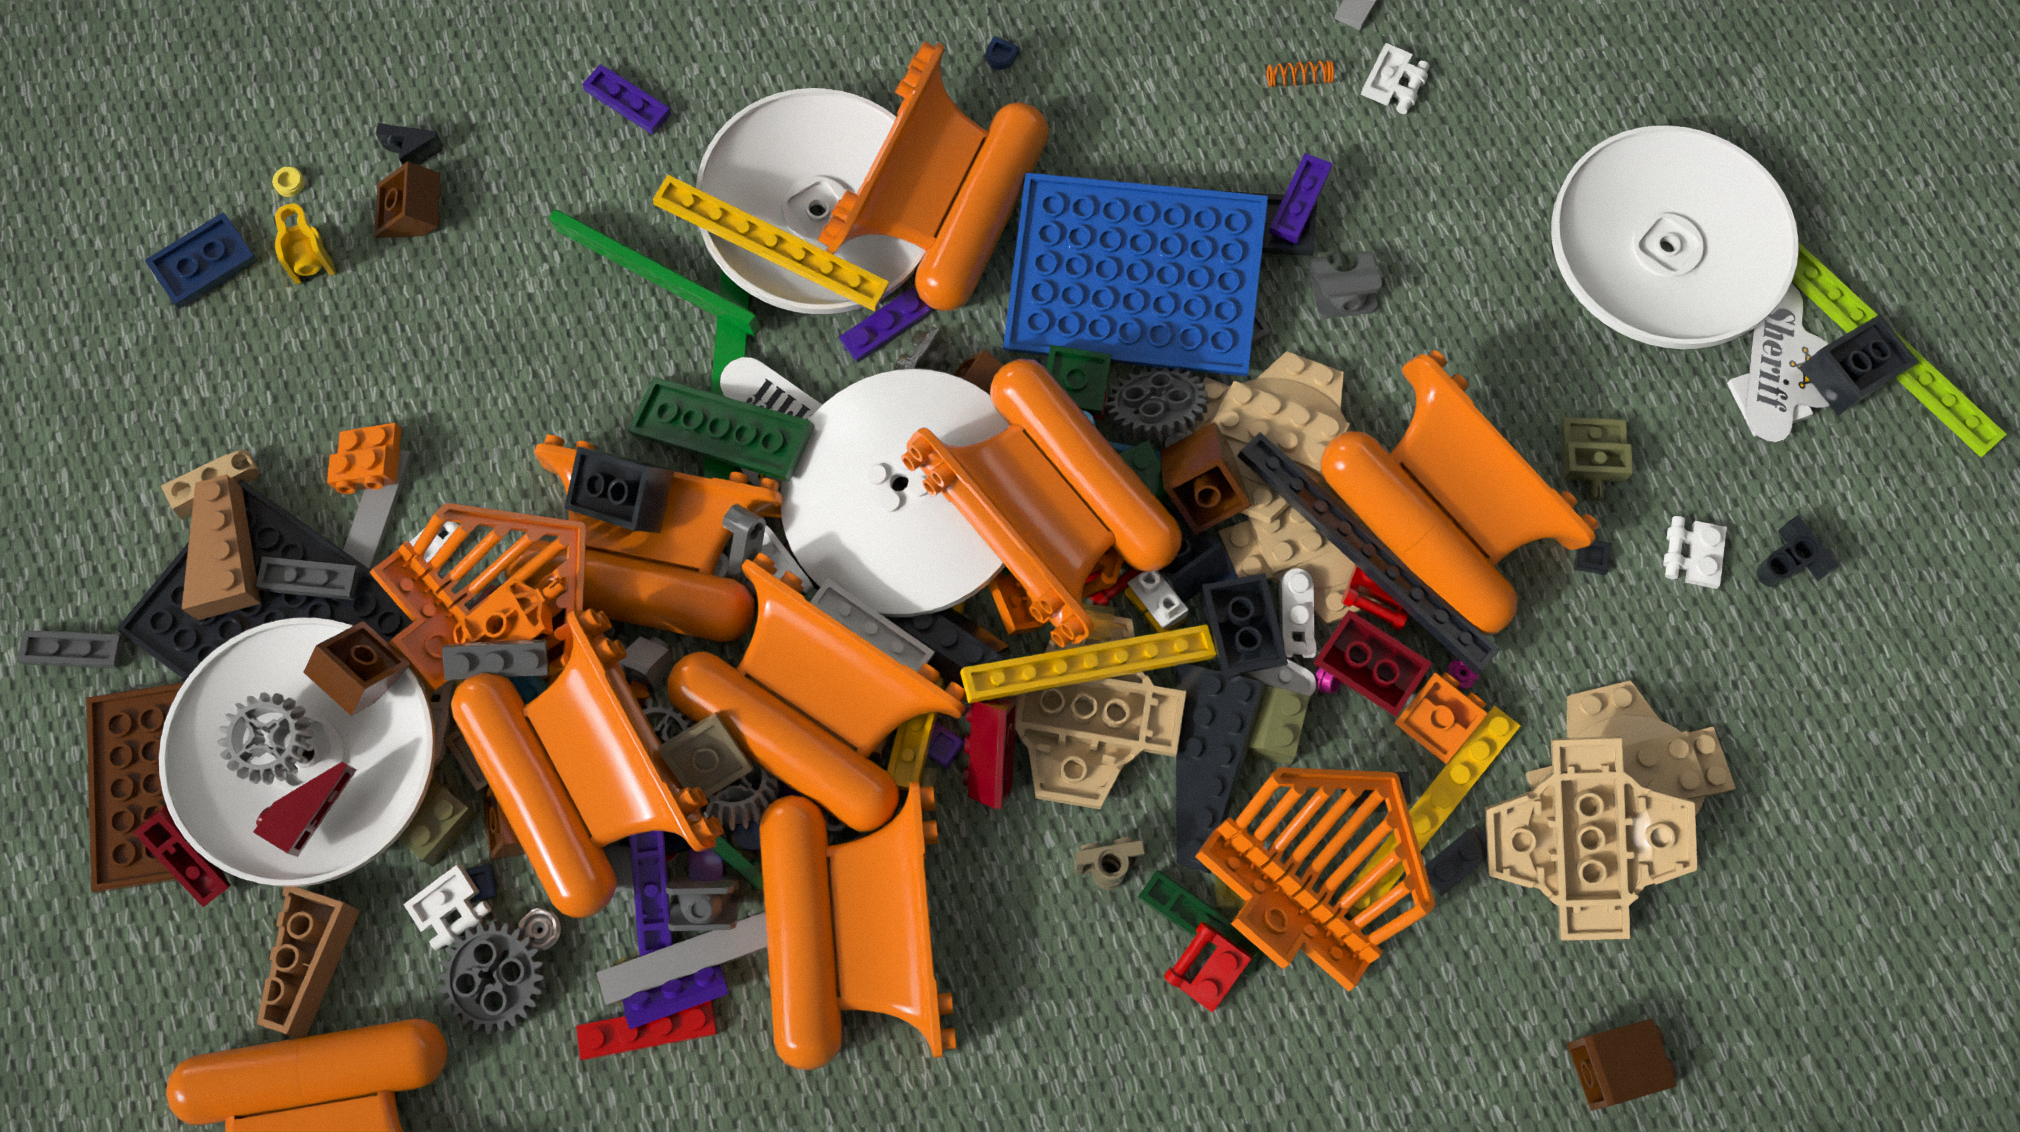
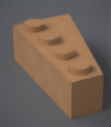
[182,474,261,620]
[257,887,360,1038]

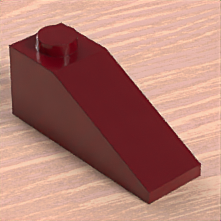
[253,762,357,857]
[133,804,231,907]

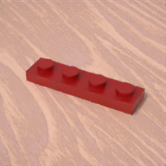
[576,1000,718,1061]

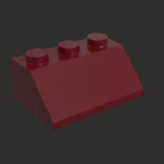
[1313,610,1432,718]
[963,696,1017,809]

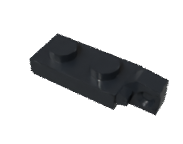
[1425,825,1488,896]

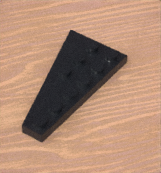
[1176,664,1267,874]

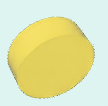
[272,167,305,197]

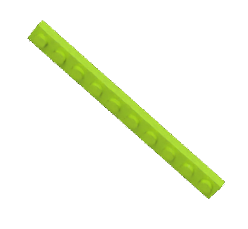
[1792,242,2007,457]

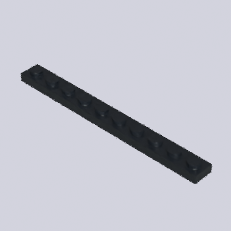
[1237,432,1500,675]

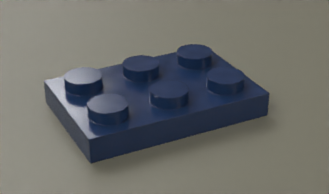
[145,212,258,309]

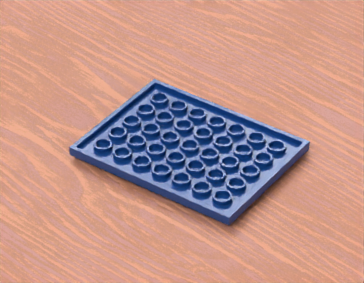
[1003,173,1268,377]

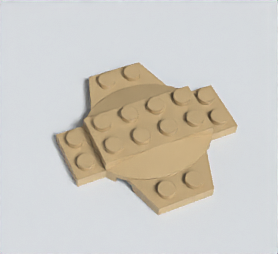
[1186,351,1379,524]
[1218,486,1385,626]
[1011,611,1186,810]
[1526,680,1736,816]
[1485,736,1697,941]

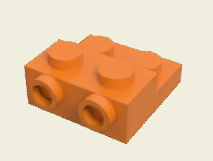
[327,423,402,494]
[1395,671,1488,764]

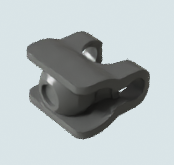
[1309,251,1382,319]
[666,874,741,931]

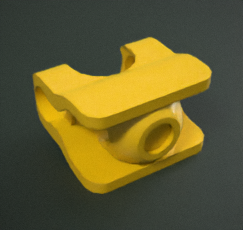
[275,203,336,285]

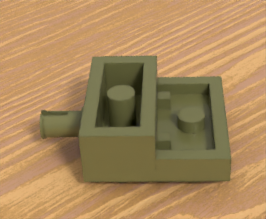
[1561,417,1633,501]

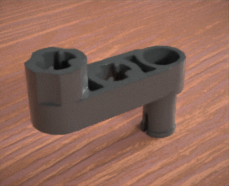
[722,503,766,601]

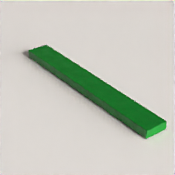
[549,209,761,337]
[704,269,751,480]

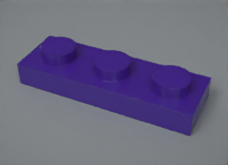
[582,64,671,135]
[1269,153,1333,244]
[839,287,931,363]
[622,965,729,1029]

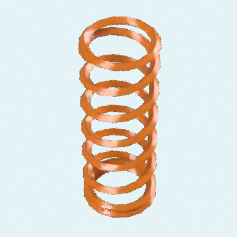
[1267,60,1334,88]

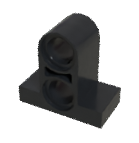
[1757,515,1839,587]

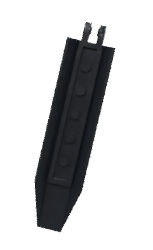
[783,540,1010,689]

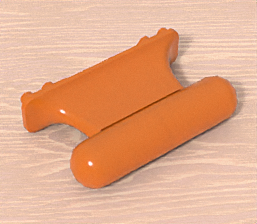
[817,41,1049,311]
[1321,350,1599,636]
[901,358,1182,647]
[504,435,783,642]
[666,552,967,832]
[451,608,724,918]
[759,781,956,1070]
[166,1018,448,1132]

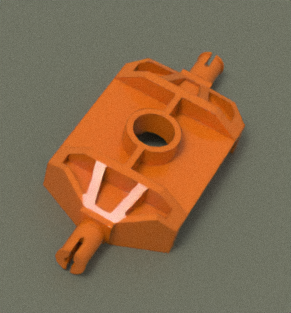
[442,578,566,672]

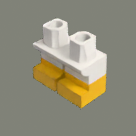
[1125,570,1188,633]

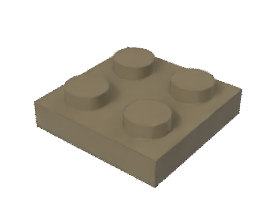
[658,712,753,798]

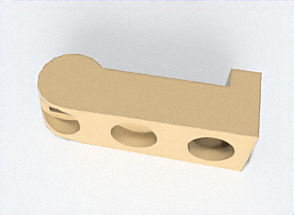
[161,450,260,520]

